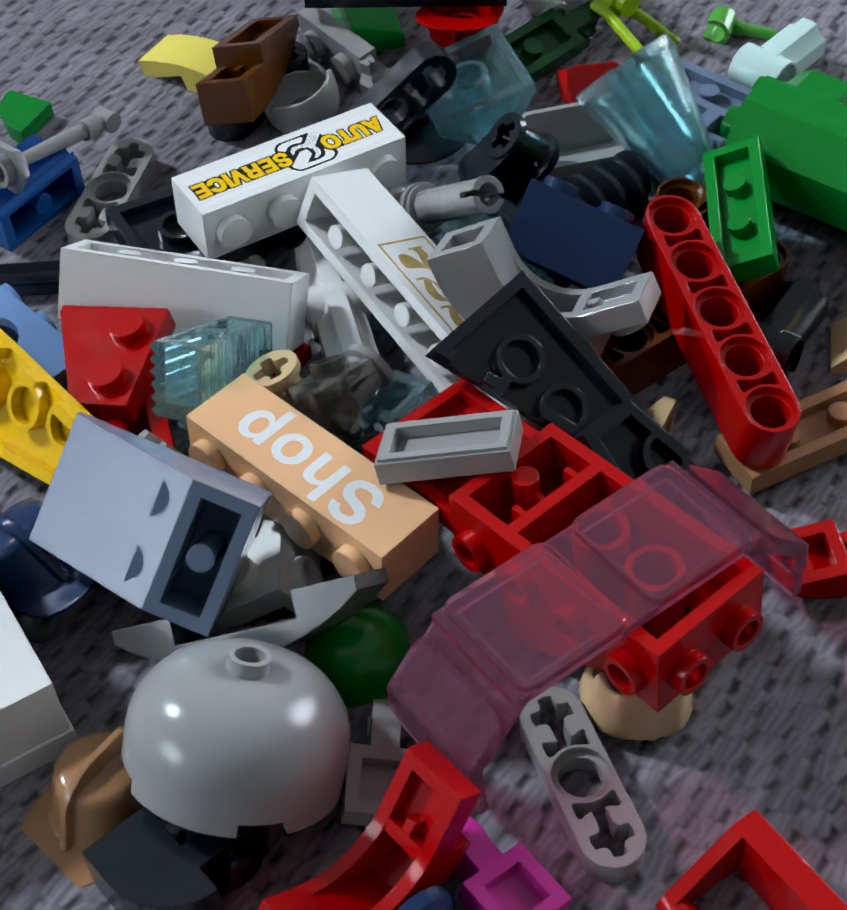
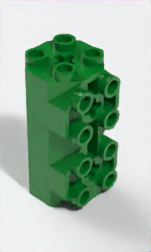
[720,70,847,233]

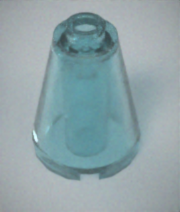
[576,33,714,186]

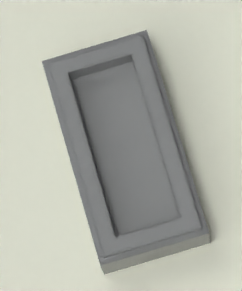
[374,409,523,485]

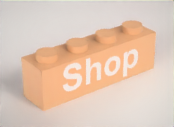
[186,373,439,600]

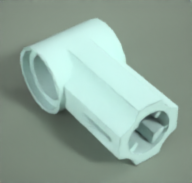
[727,18,826,89]

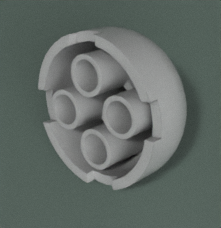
[120,638,351,838]

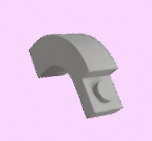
[427,216,661,357]

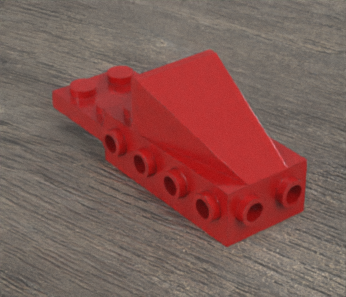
[362,378,764,713]

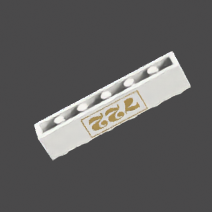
[296,168,543,432]

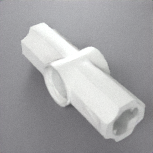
[294,236,379,385]

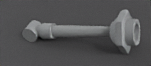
[0,106,121,194]

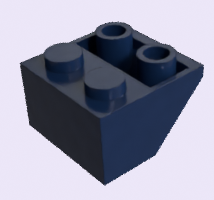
[507,175,645,289]

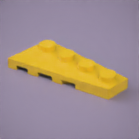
[0,328,94,485]

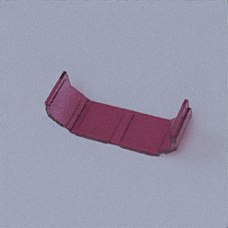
[386,460,809,815]

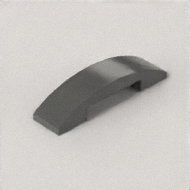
[111,567,389,661]

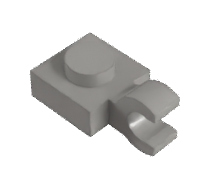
[340,699,407,826]

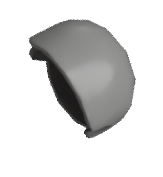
[264,63,340,134]

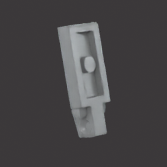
[297,8,394,109]

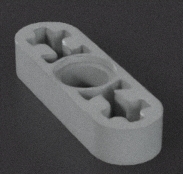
[65,138,157,244]
[519,686,647,883]

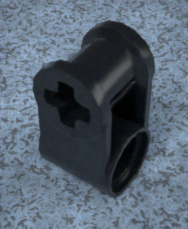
[458,112,561,217]

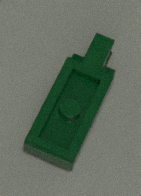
[476,1,601,98]

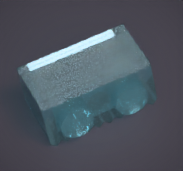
[150,316,273,429]

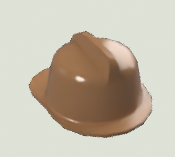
[21,727,158,888]

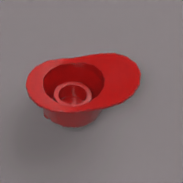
[415,6,504,61]

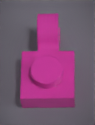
[453,816,572,910]

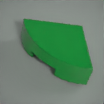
[0,90,54,143]

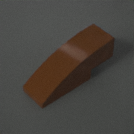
[195,15,299,126]

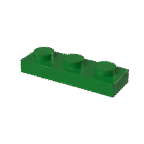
[703,136,780,283]

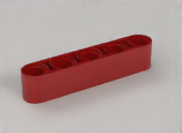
[636,195,802,470]

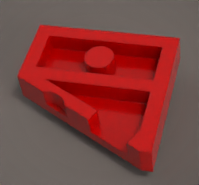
[60,305,176,422]

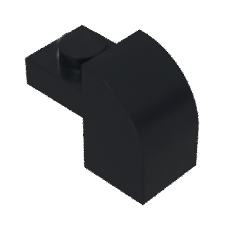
[82,806,269,910]

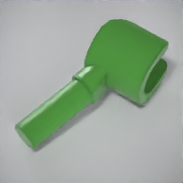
[703,6,777,45]

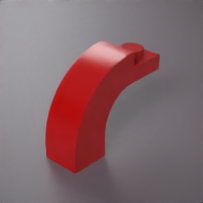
[258,741,482,910]

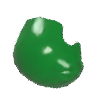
[304,601,411,708]

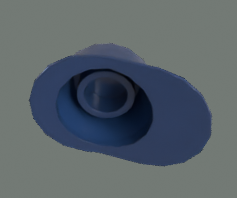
[0,498,97,619]

